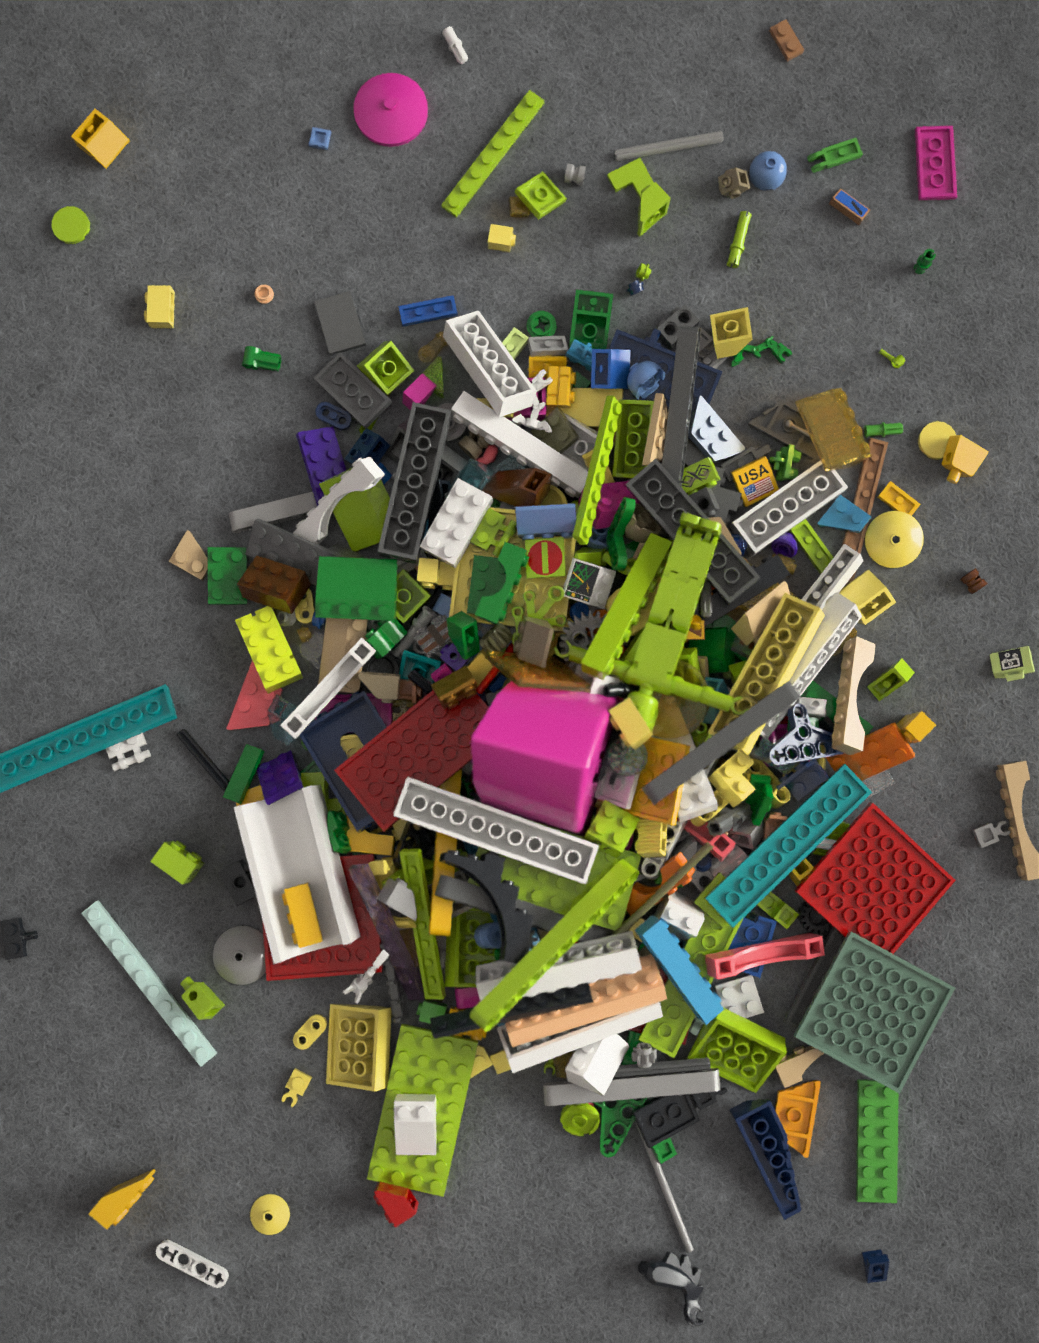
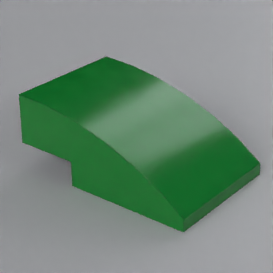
[569,289,613,349]

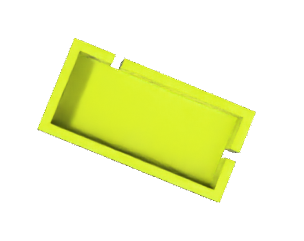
[235,606,303,693]

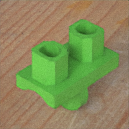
[769,444,801,481]

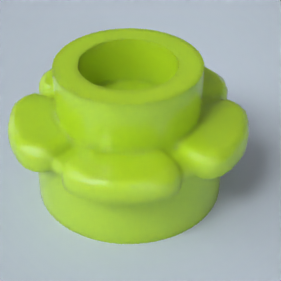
[635,263,651,281]

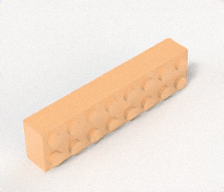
[505,954,667,1047]

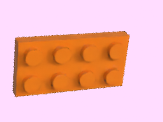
[826,722,915,781]

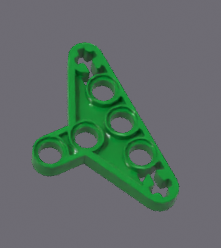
[592,1098,647,1157]

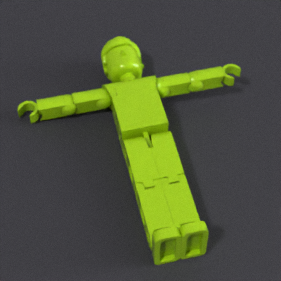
[554,512,749,732]

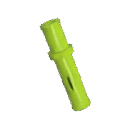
[727,211,752,268]

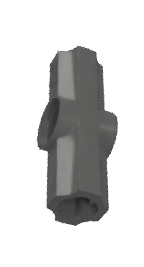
[707,802,753,837]

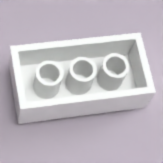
[420,478,493,568]

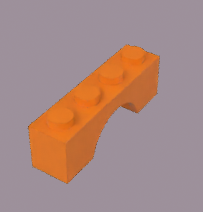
[626,852,695,916]

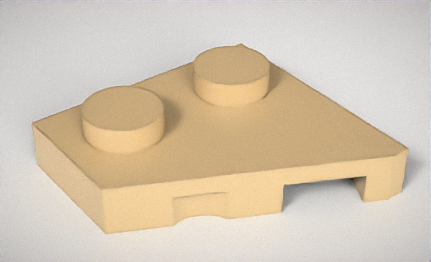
[169,530,208,581]

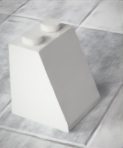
[654,891,705,940]

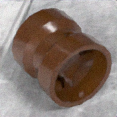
[960,568,987,595]

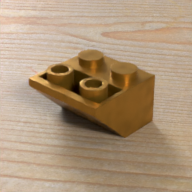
[431,666,478,709]

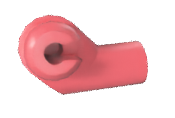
[474,445,498,469]

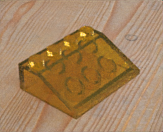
[795,388,872,472]

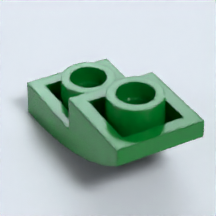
[327,810,352,854]

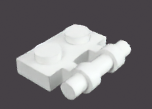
[106,733,151,771]

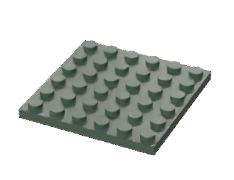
[793,930,955,1094]

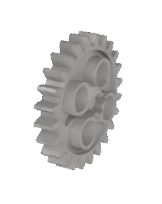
[559,611,624,669]

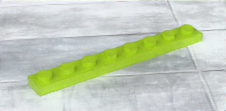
[441,90,544,218]
[572,395,622,545]
[400,849,446,1000]

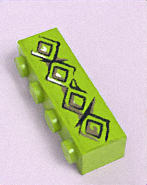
[682,457,721,496]

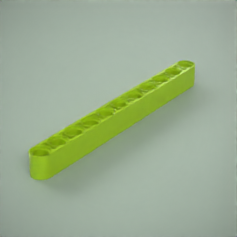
[470,859,639,1032]

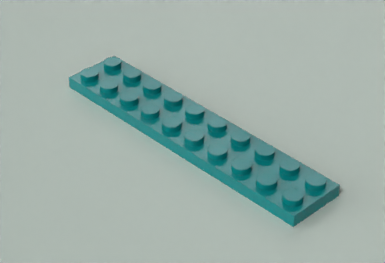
[0,684,177,793]
[705,764,872,928]

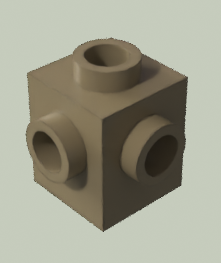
[718,168,750,199]

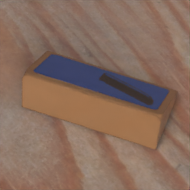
[829,188,870,225]

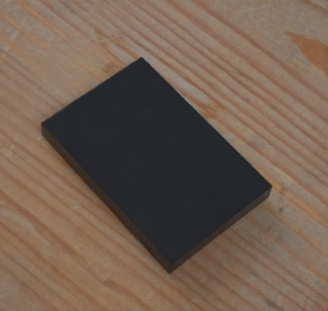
[631,1094,700,1148]

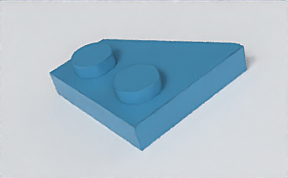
[817,495,871,533]

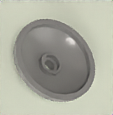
[213,926,266,985]

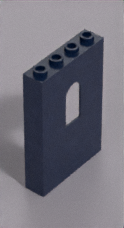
[299,691,387,833]

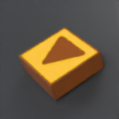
[686,620,705,640]

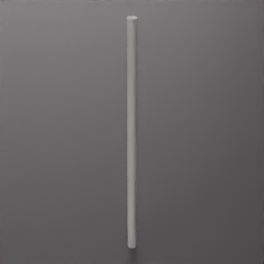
[629,1107,694,1253]

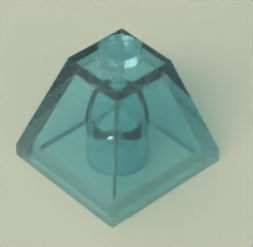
[459,458,496,491]

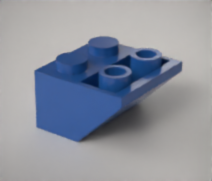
[591,349,631,389]

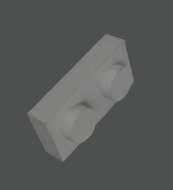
[527,335,568,357]

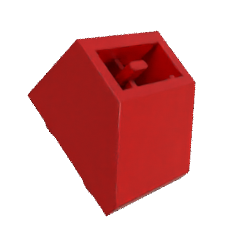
[374,1182,419,1228]

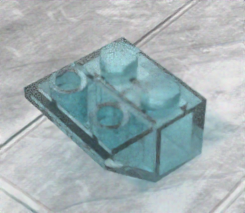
[267,694,298,746]

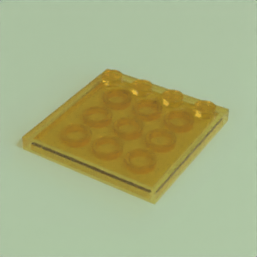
[485,650,591,693]

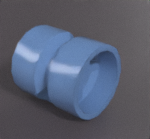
[474,922,501,949]

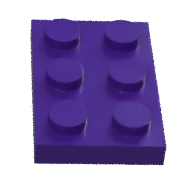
[257,750,303,805]

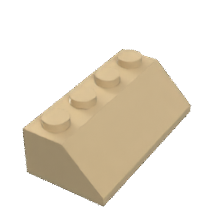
[318,618,368,694]

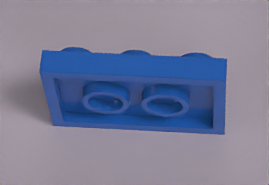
[728,915,777,978]

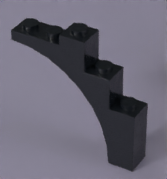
[439,850,534,964]

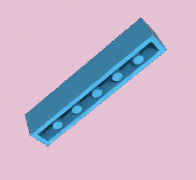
[634,915,724,1025]

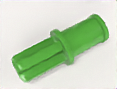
[864,422,903,437]

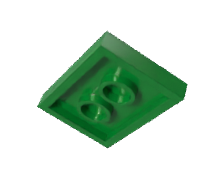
[207,547,247,605]
[467,555,508,618]

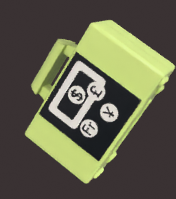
[990,646,1035,682]

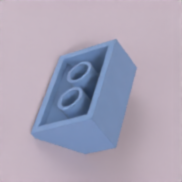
[515,504,576,541]

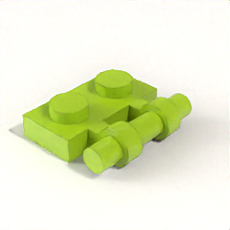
[470,508,517,557]

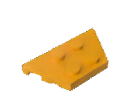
[775,1080,821,1158]

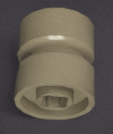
[458,431,491,461]

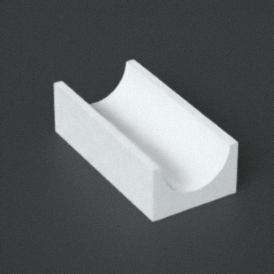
[234,785,361,964]

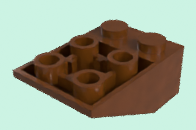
[482,468,552,507]

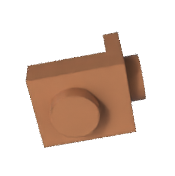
[398,679,422,704]
[763,812,788,841]

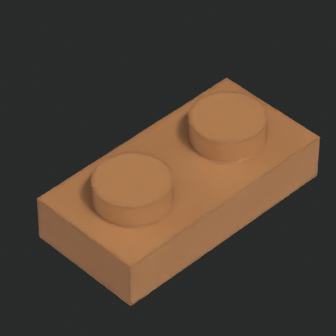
[769,19,804,62]

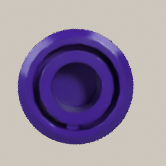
[771,533,798,558]

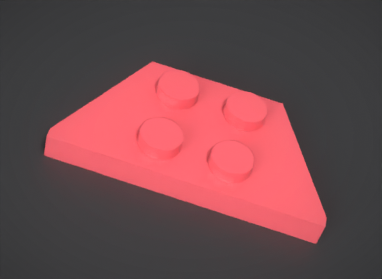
[226,660,283,730]

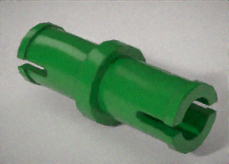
[913,249,936,274]

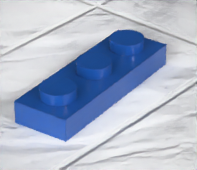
[399,295,458,326]

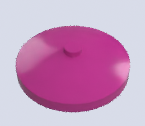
[354,73,428,147]

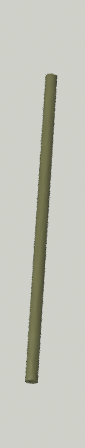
[612,842,713,935]

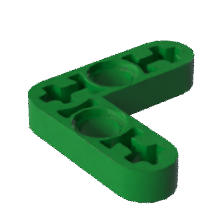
[606,497,636,571]

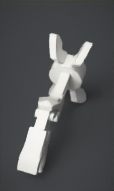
[512,369,553,433]
[343,949,389,1004]

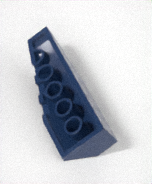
[729,1099,802,1220]

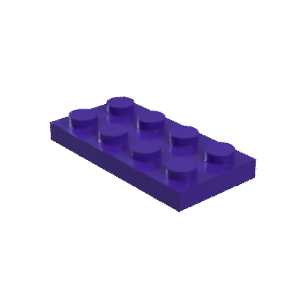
[296,426,346,506]

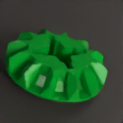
[527,311,557,337]

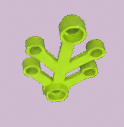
[511,585,567,645]

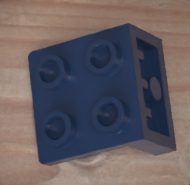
[776,759,829,801]

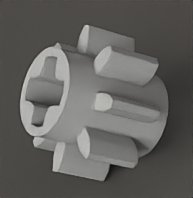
[632,1042,657,1068]

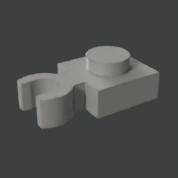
[972,821,1011,848]

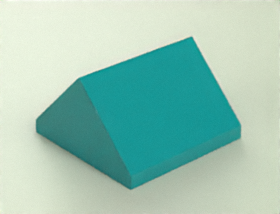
[399,650,443,684]

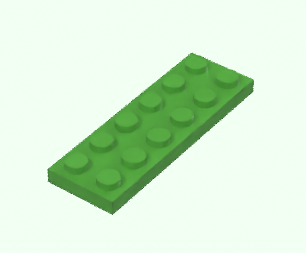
[856,1079,898,1203]

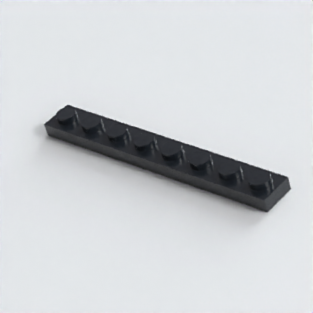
[430,983,593,1039]

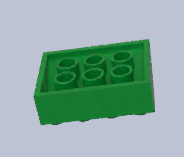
[315,556,397,621]

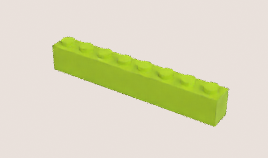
[581,533,672,681]

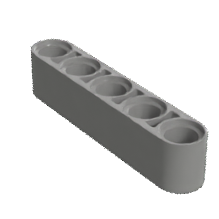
[228,492,317,533]

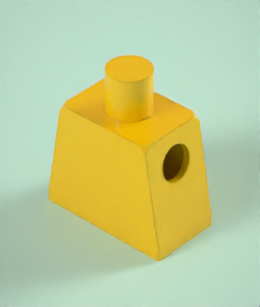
[942,435,988,484]

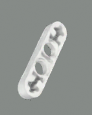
[156,1240,228,1288]

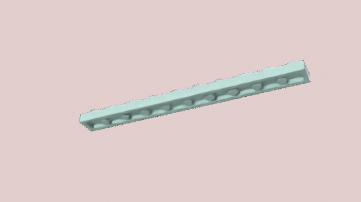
[81,900,217,1067]

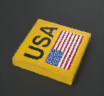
[730,456,779,507]

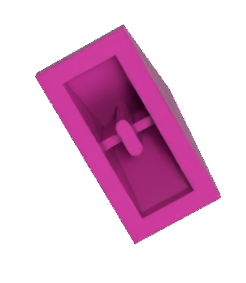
[402,374,437,410]

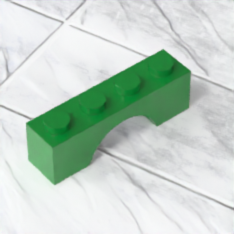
[475,542,529,626]

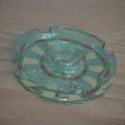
[607,738,648,776]

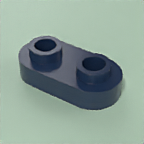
[315,402,352,430]

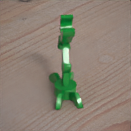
[731,336,792,367]

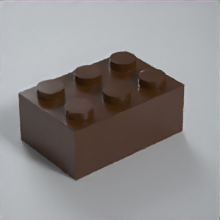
[237,555,311,614]

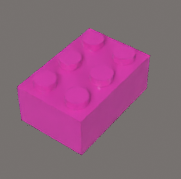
[578,481,640,529]

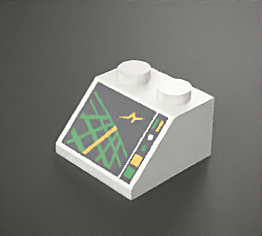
[563,558,616,609]

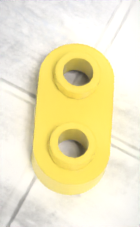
[295,589,315,624]
[293,1014,327,1050]

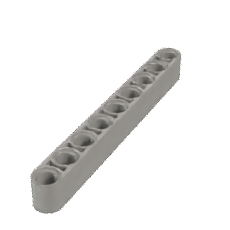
[543,1068,720,1106]

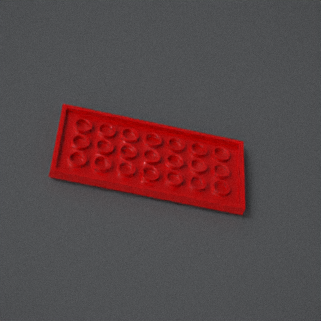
[334,690,489,832]

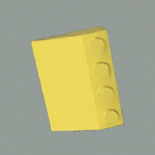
[326,1004,392,1091]

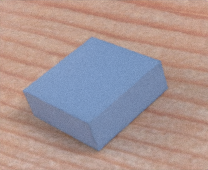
[309,127,331,150]

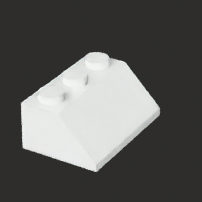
[565,1034,629,1096]

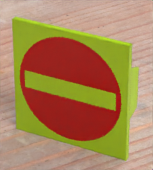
[525,537,566,579]

